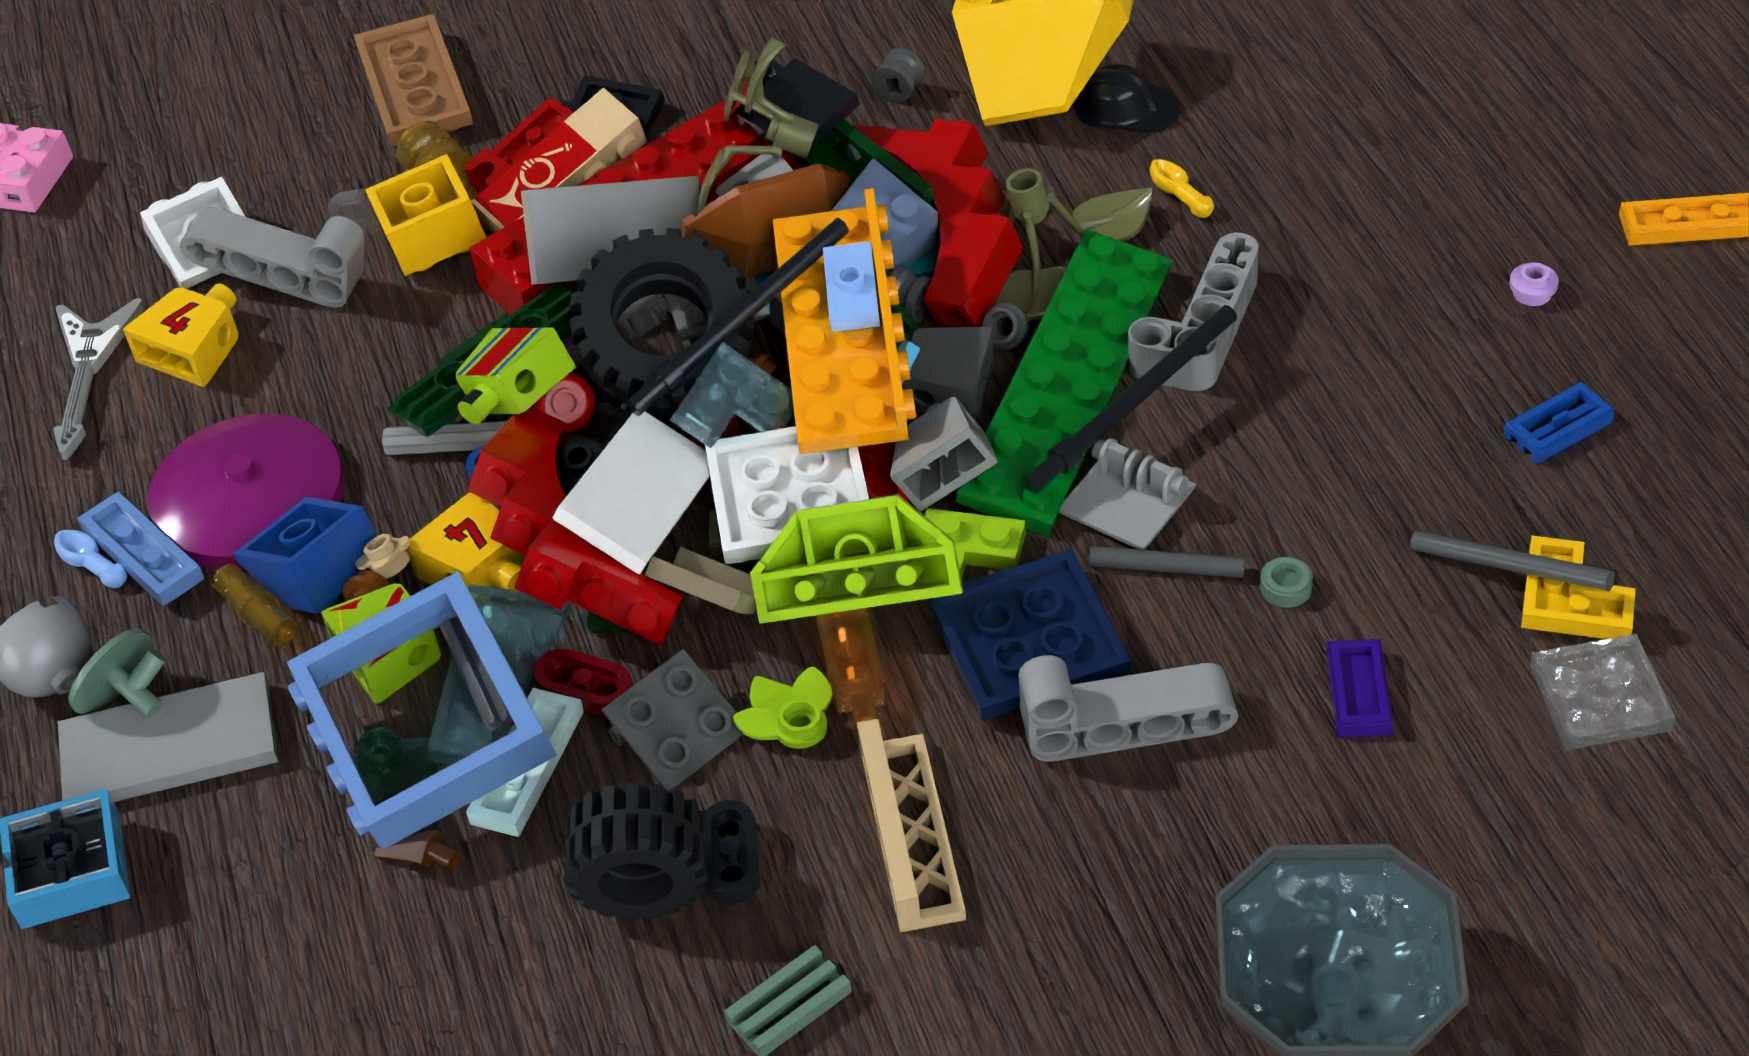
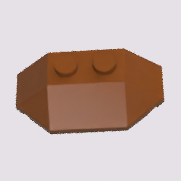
[681,163,851,277]

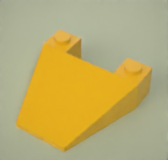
[952,0,1134,127]

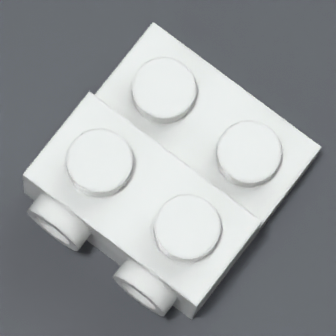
[140,177,245,289]

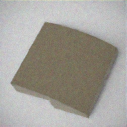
[645,547,757,614]

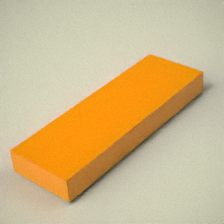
[1619,193,1749,246]

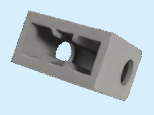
[890,397,998,512]

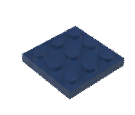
[927,549,1131,721]

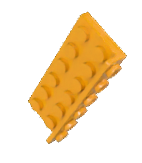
[773,188,916,455]

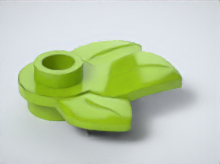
[733,666,833,749]

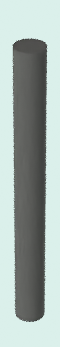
[1410,531,1615,591]

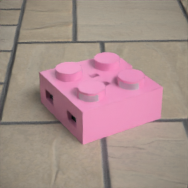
[0,123,73,213]

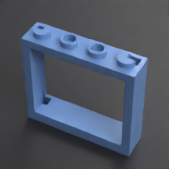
[287,571,557,850]

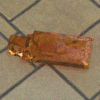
[816,608,886,739]

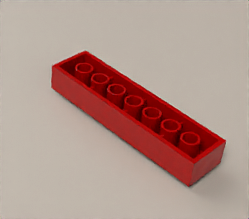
[470,86,801,328]

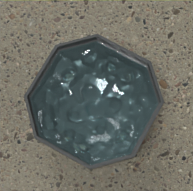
[1216,844,1469,1056]

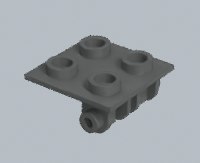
[601,649,744,790]

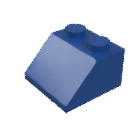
[233,497,378,614]

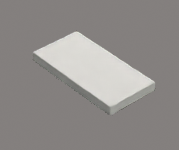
[552,412,710,575]

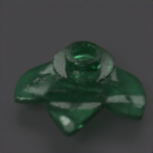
[354,727,449,805]

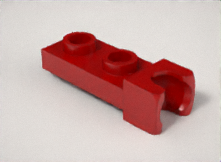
[465,97,574,193]

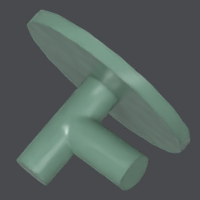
[68,628,167,717]

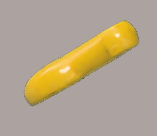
[1149,159,1214,218]

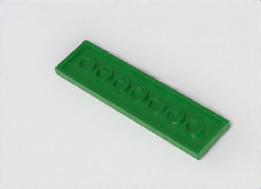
[955,229,1173,538]

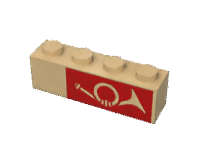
[471,88,647,234]

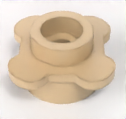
[355,534,411,579]

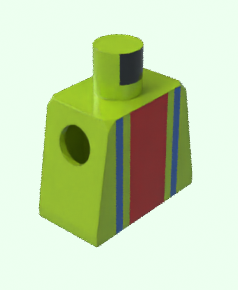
[456,327,576,425]

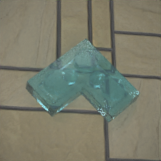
[670,342,794,448]

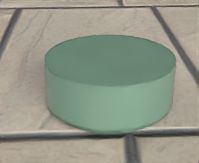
[1260,557,1313,608]

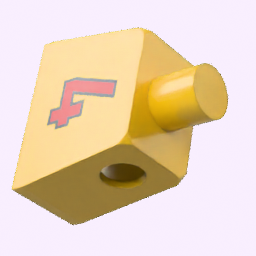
[123,283,239,388]
[406,492,526,604]

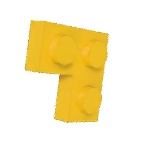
[1521,535,1636,642]

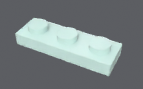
[466,688,584,837]

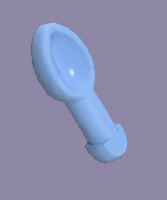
[54,530,127,589]

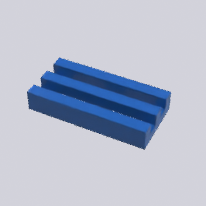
[1503,382,1615,465]

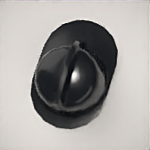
[1075,64,1180,132]

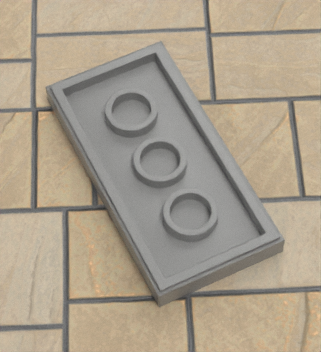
[521,176,700,285]
[58,672,279,802]

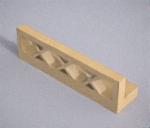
[857,719,966,933]

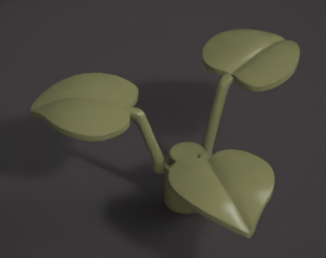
[698,36,819,214]
[996,168,1153,321]

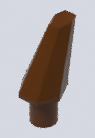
[373,829,462,871]

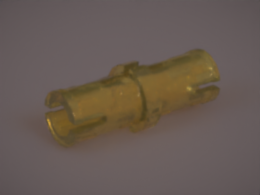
[212,564,298,647]

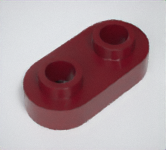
[533,648,633,717]

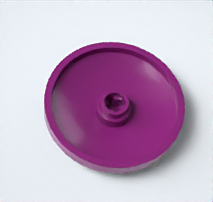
[148,413,345,569]

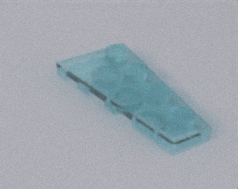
[428,585,571,764]

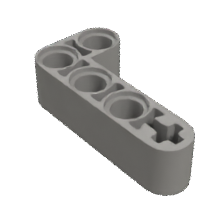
[180,207,365,308]
[1128,232,1259,391]
[1018,655,1238,762]

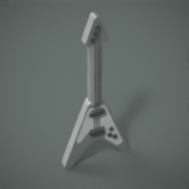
[53,298,145,461]

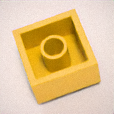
[365,154,487,276]

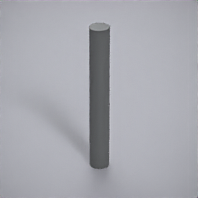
[1089,546,1245,578]

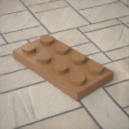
[353,14,473,147]

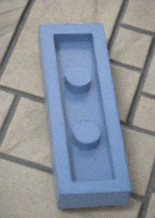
[77,492,205,607]

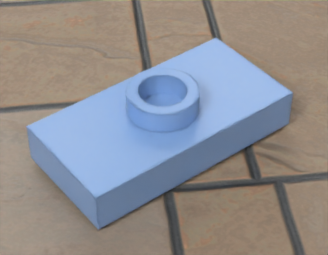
[823,241,880,332]

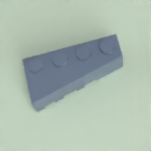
[769,158,938,336]

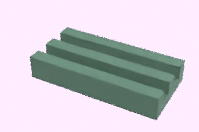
[724,945,852,1056]

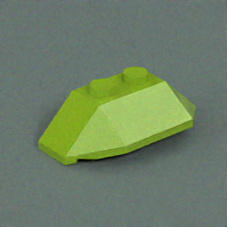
[750,494,963,624]

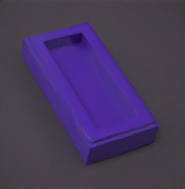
[1326,639,1393,738]

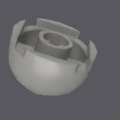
[0,596,93,698]

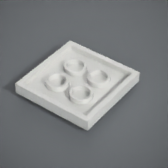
[705,426,869,565]

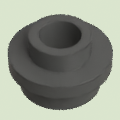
[982,303,1029,350]

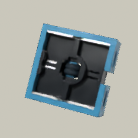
[0,788,131,929]

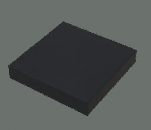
[733,58,860,159]

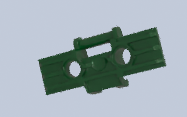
[387,283,576,437]

